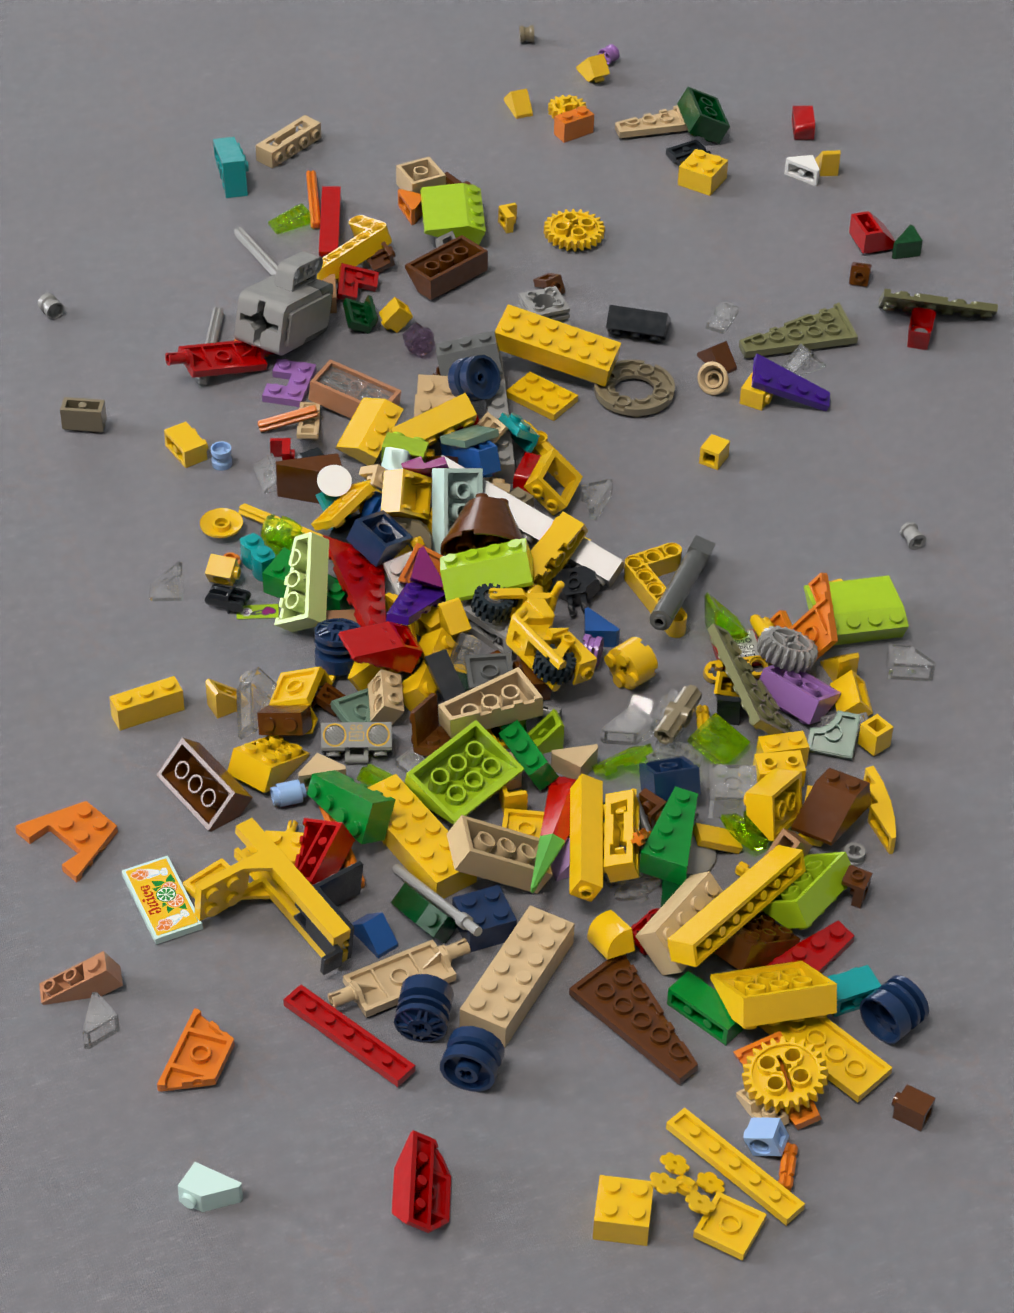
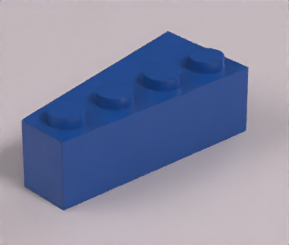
[439,439,501,478]

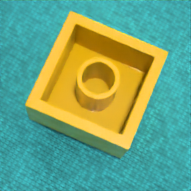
[678,149,728,196]
[593,1175,653,1246]

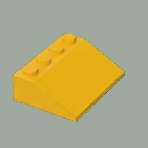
[710,961,837,1029]

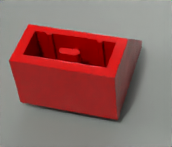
[849,211,896,254]

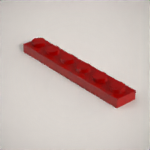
[283,984,415,1087]

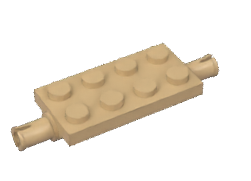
[327,938,471,1017]

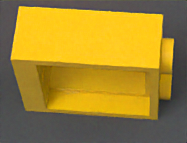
[524,448,583,516]

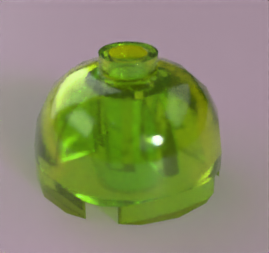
[260,514,305,555]

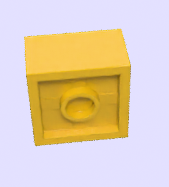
[381,469,432,521]

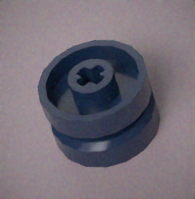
[448,355,501,402]
[440,1026,505,1092]

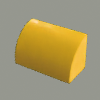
[830,670,873,719]
[587,910,635,960]

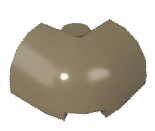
[392,517,432,549]

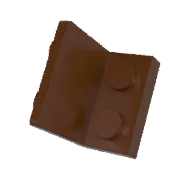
[409,693,452,756]

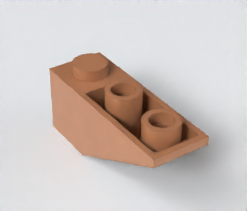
[39,951,123,1005]

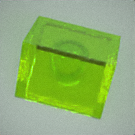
[704,592,749,639]

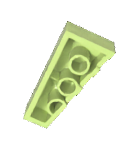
[274,532,329,632]

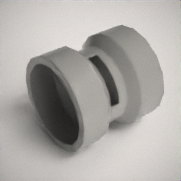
[38,293,64,320]

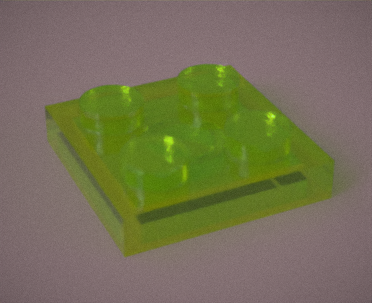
[687,712,751,771]

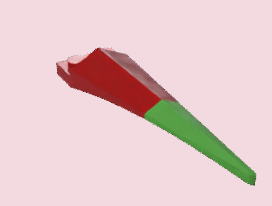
[530,776,577,893]

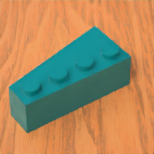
[213,137,249,198]

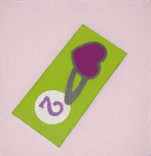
[236,604,279,619]

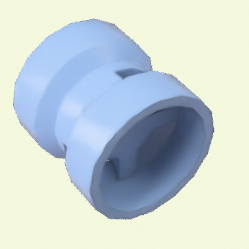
[211,441,232,471]

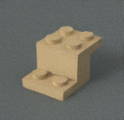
[414,374,455,417]

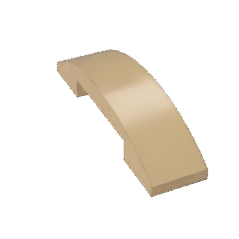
[297,402,320,440]

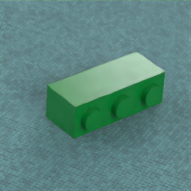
[498,720,559,791]
[667,971,744,1046]

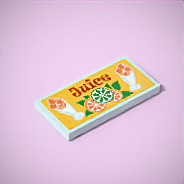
[122,856,203,945]

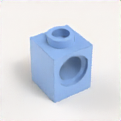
[744,1118,789,1156]

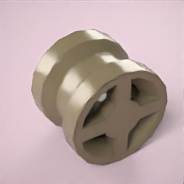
[519,25,534,43]

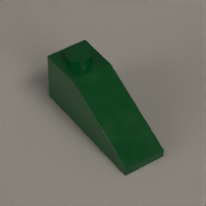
[391,883,458,943]

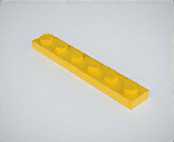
[666,1107,805,1226]

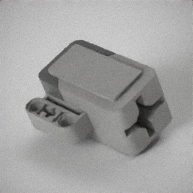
[234,251,333,356]

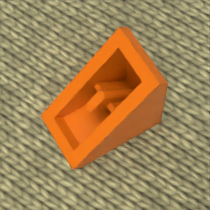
[398,189,423,225]

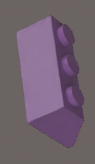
[760,665,841,725]

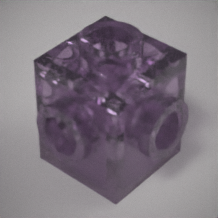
[402,322,435,358]

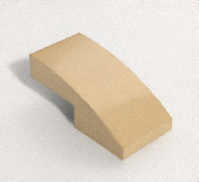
[476,412,508,444]

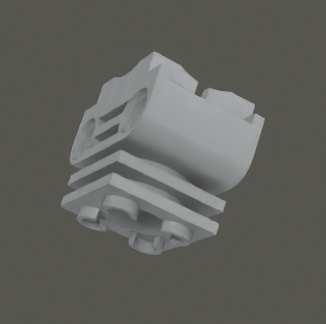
[515,286,571,325]

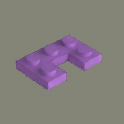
[262,359,317,407]

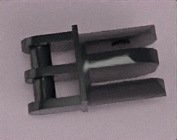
[205,583,251,614]

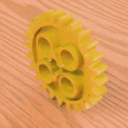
[544,209,605,251]
[742,1036,828,1114]

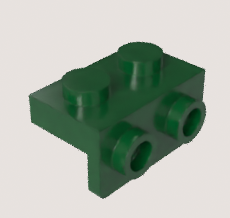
[343,295,378,333]

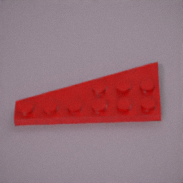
[323,535,386,627]

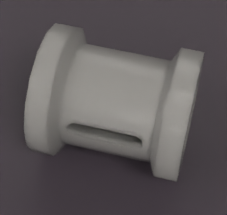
[899,522,926,550]

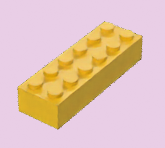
[495,304,621,387]
[368,774,477,899]

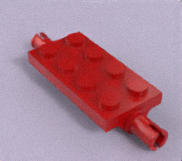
[165,340,275,378]

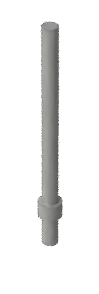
[392,864,482,936]

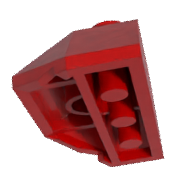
[392,1130,451,1233]

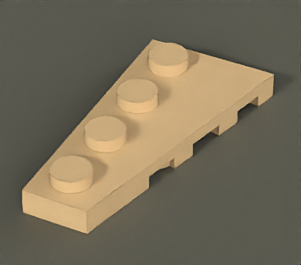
[615,105,688,138]

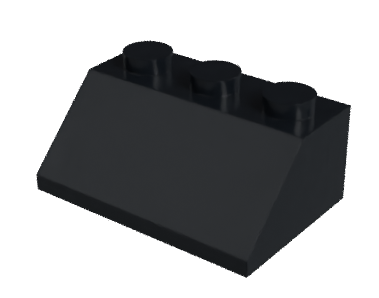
[606,305,671,342]

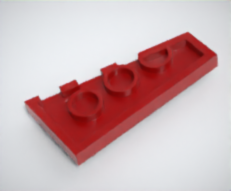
[766,920,855,974]

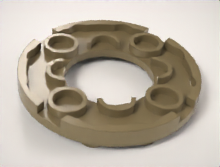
[594,360,675,418]

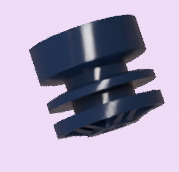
[315,618,361,675]
[394,974,454,1042]
[859,975,929,1044]

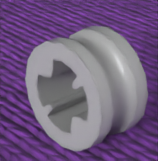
[844,843,866,867]

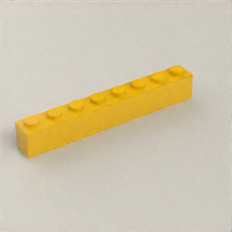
[667,845,806,967]

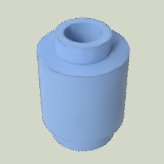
[270,779,307,807]

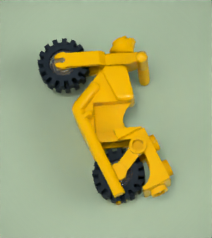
[471,581,597,692]

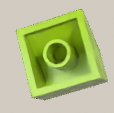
[381,432,429,463]

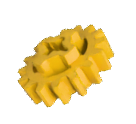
[548,95,587,119]

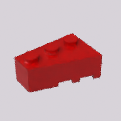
[294,818,355,885]

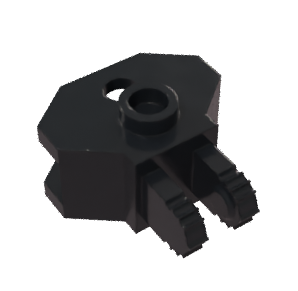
[552,566,600,616]

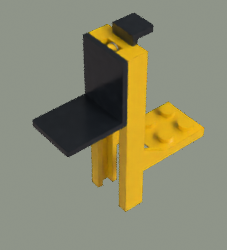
[194,818,364,975]

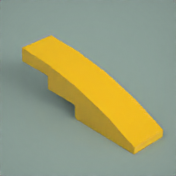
[863,766,896,854]

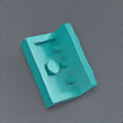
[499,412,540,453]

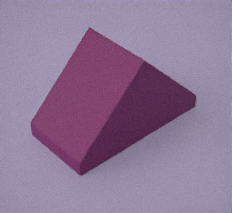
[409,546,443,590]

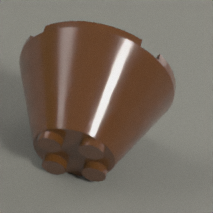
[440,493,523,556]

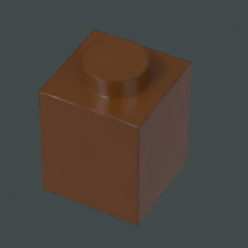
[891,1084,936,1132]

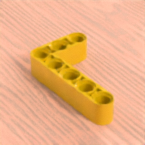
[317,215,392,280]
[623,543,687,638]

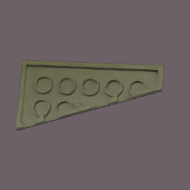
[879,289,998,318]
[739,302,858,358]
[707,623,792,735]

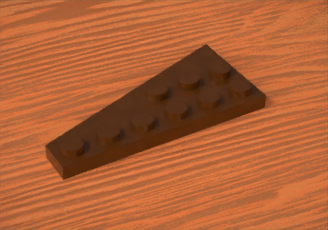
[569,954,698,1085]

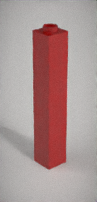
[319,186,341,258]

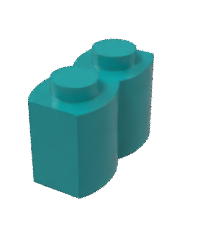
[240,533,275,582]

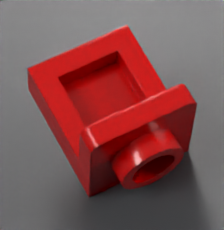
[270,438,295,460]

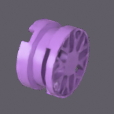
[582,634,604,668]

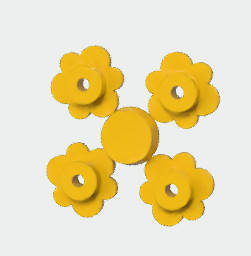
[650,1152,725,1215]

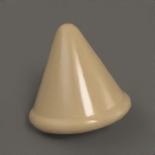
[697,361,729,395]

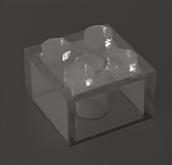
[707,764,757,819]

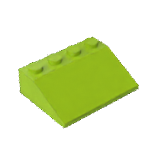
[420,183,486,245]
[803,575,909,646]
[404,720,524,825]

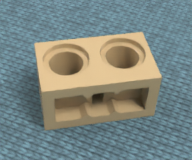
[368,669,404,725]

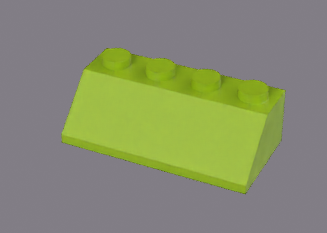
[440,538,534,601]
[762,852,851,930]

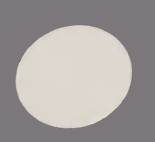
[317,465,352,497]

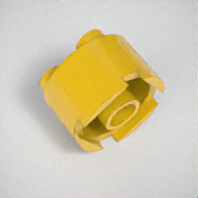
[604,637,658,689]

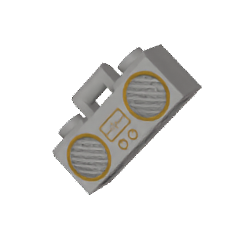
[321,722,392,764]

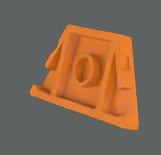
[157,1008,235,1092]

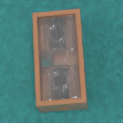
[308,359,401,419]

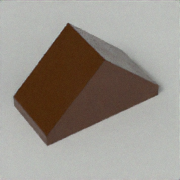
[697,341,737,373]

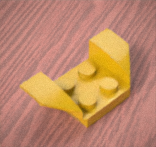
[268,667,336,734]

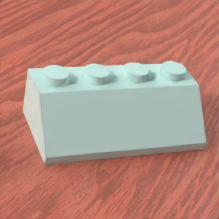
[432,468,483,556]

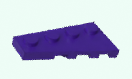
[751,354,830,412]
[386,582,446,625]

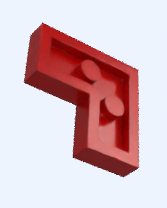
[336,263,379,301]

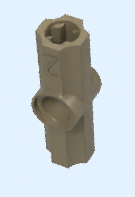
[654,684,702,745]

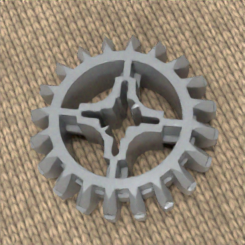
[757,626,818,673]

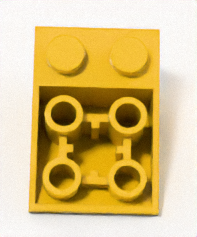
[227,735,310,793]

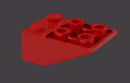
[338,621,423,673]

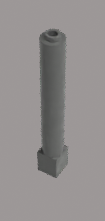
[649,535,716,631]

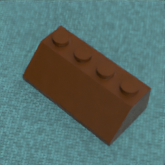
[405,235,488,300]
[156,738,253,832]

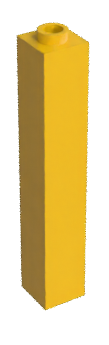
[569,773,603,902]

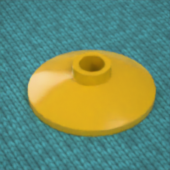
[200,508,243,538]

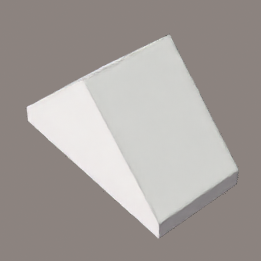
[784,155,820,186]

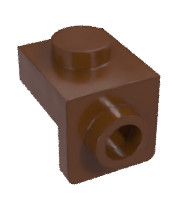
[366,241,396,273]

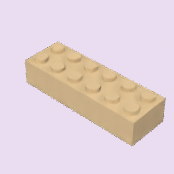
[459,905,575,1048]

